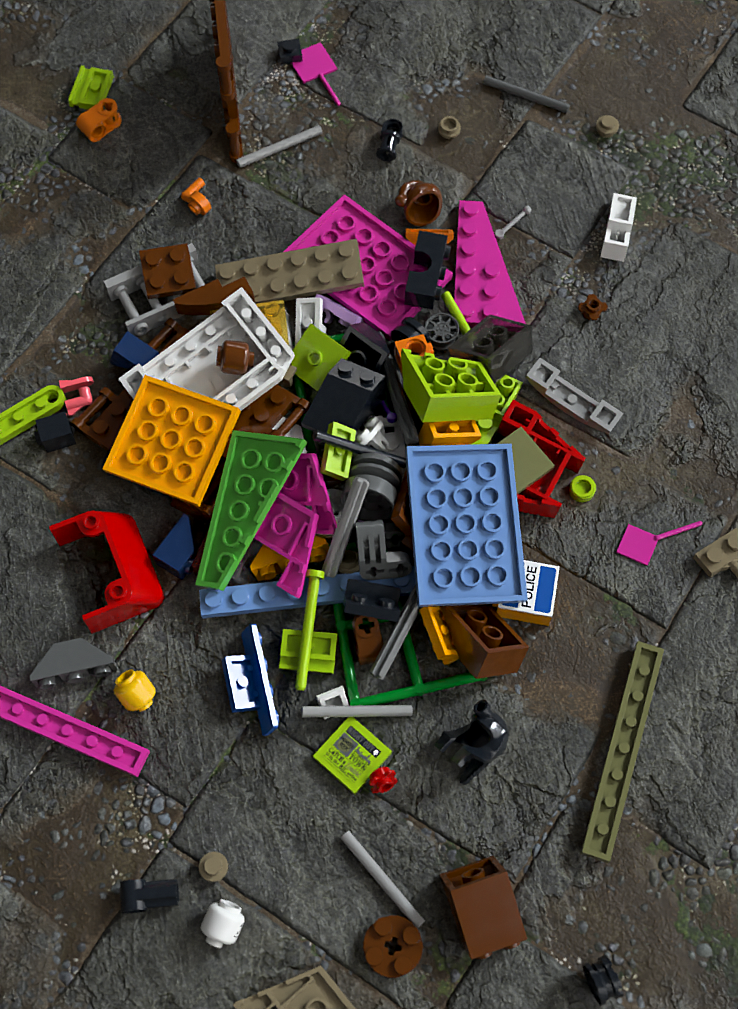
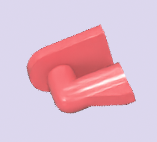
[59,376,94,417]

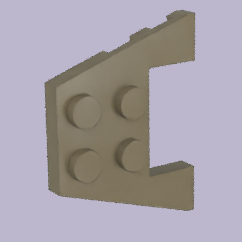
[233,966,355,1009]

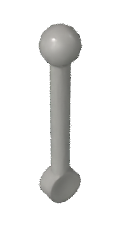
[495,206,531,240]

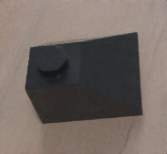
[339,322,390,373]

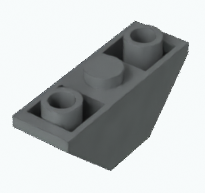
[30,638,118,690]

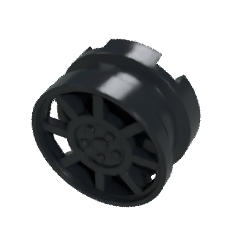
[391,317,430,355]
[582,955,624,1006]

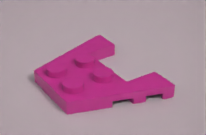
[280,453,337,534]
[254,492,319,598]

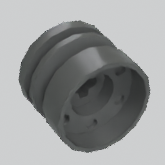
[340,453,403,521]

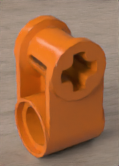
[76,98,122,142]

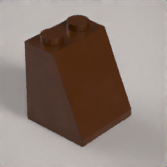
[439,856,527,959]

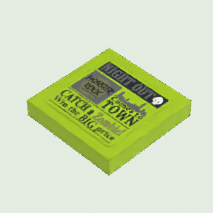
[313,717,392,795]

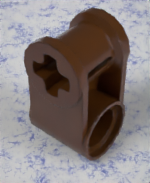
[352,615,384,666]

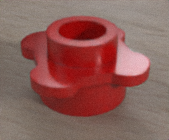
[369,767,397,793]

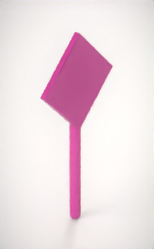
[616,521,702,566]

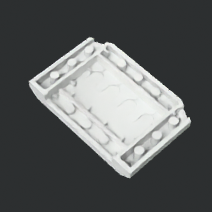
[119,287,295,411]

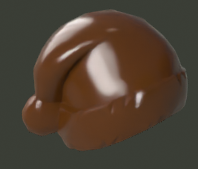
[395,180,442,226]

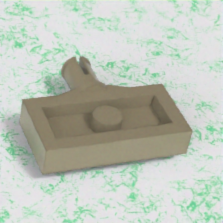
[694,528,738,578]

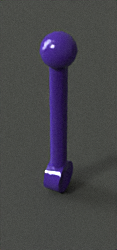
[380,400,397,423]

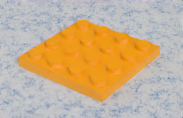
[103,375,241,507]

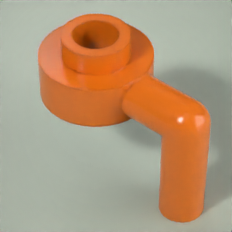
[181,177,212,216]

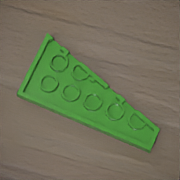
[195,430,307,591]

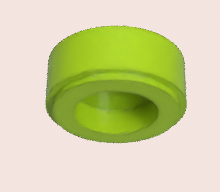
[569,475,596,502]

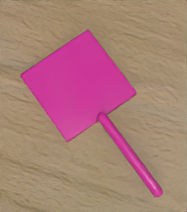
[291,42,341,106]

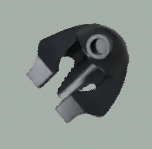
[434,700,509,785]

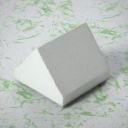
[316,686,349,719]

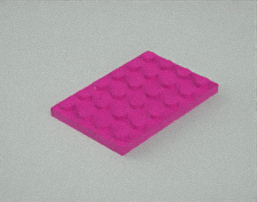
[284,194,453,341]

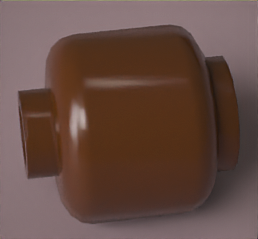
[216,340,254,375]

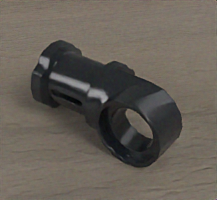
[376,119,403,162]

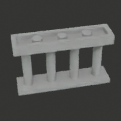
[103,243,205,336]

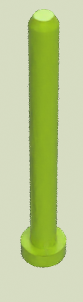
[295,569,325,691]

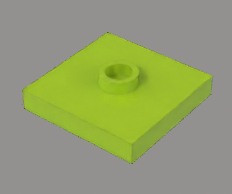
[290,323,351,391]

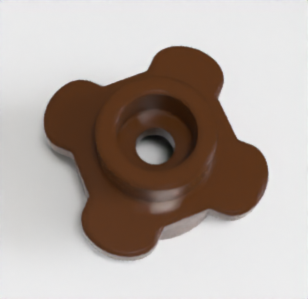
[578,294,608,320]

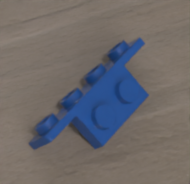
[221,624,279,736]

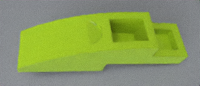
[470,372,523,445]

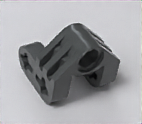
[354,520,412,580]

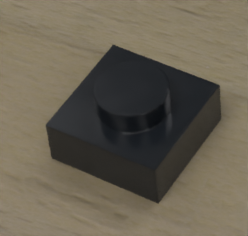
[277,38,303,64]

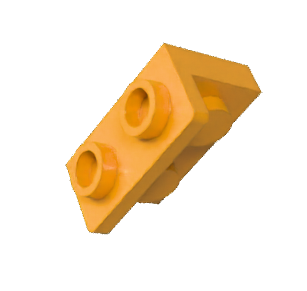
[419,606,459,665]

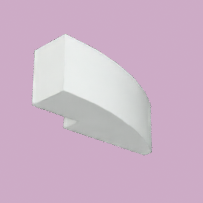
[600,193,637,262]

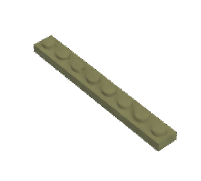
[580,641,664,863]

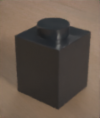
[34,411,76,453]

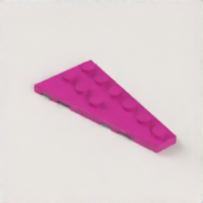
[454,200,526,331]

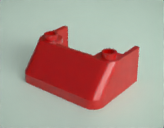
[49,511,164,634]

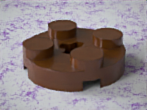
[363,915,423,978]

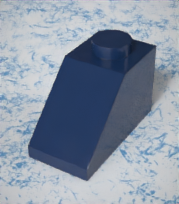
[153,514,197,580]

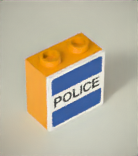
[492,560,560,626]

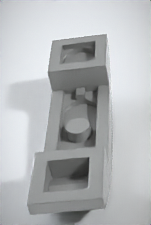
[525,358,624,434]

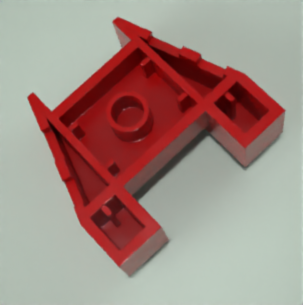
[497,400,586,518]

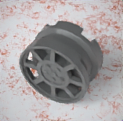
[425,313,459,353]

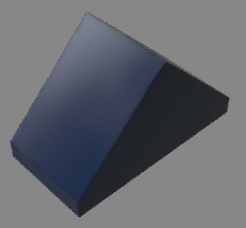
[110,331,159,369]

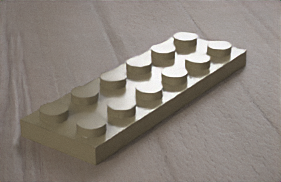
[215,239,365,306]

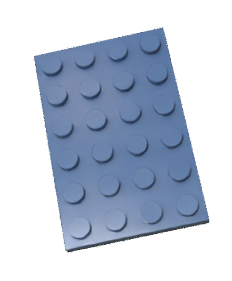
[405,444,528,607]

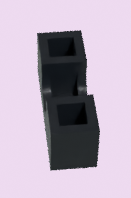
[404,230,451,310]

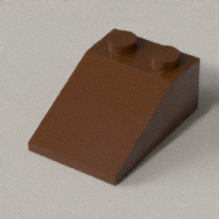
[440,604,529,679]

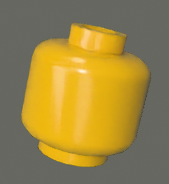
[114,669,156,711]

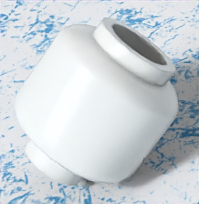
[201,899,244,948]

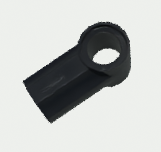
[120,879,179,914]

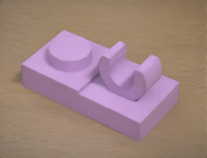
[315,294,364,327]

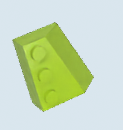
[401,348,501,422]

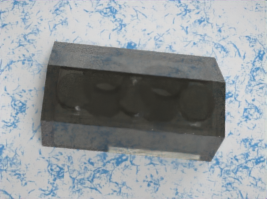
[448,314,532,384]

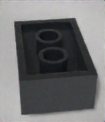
[301,358,385,433]

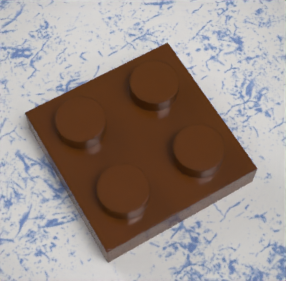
[139,243,196,299]

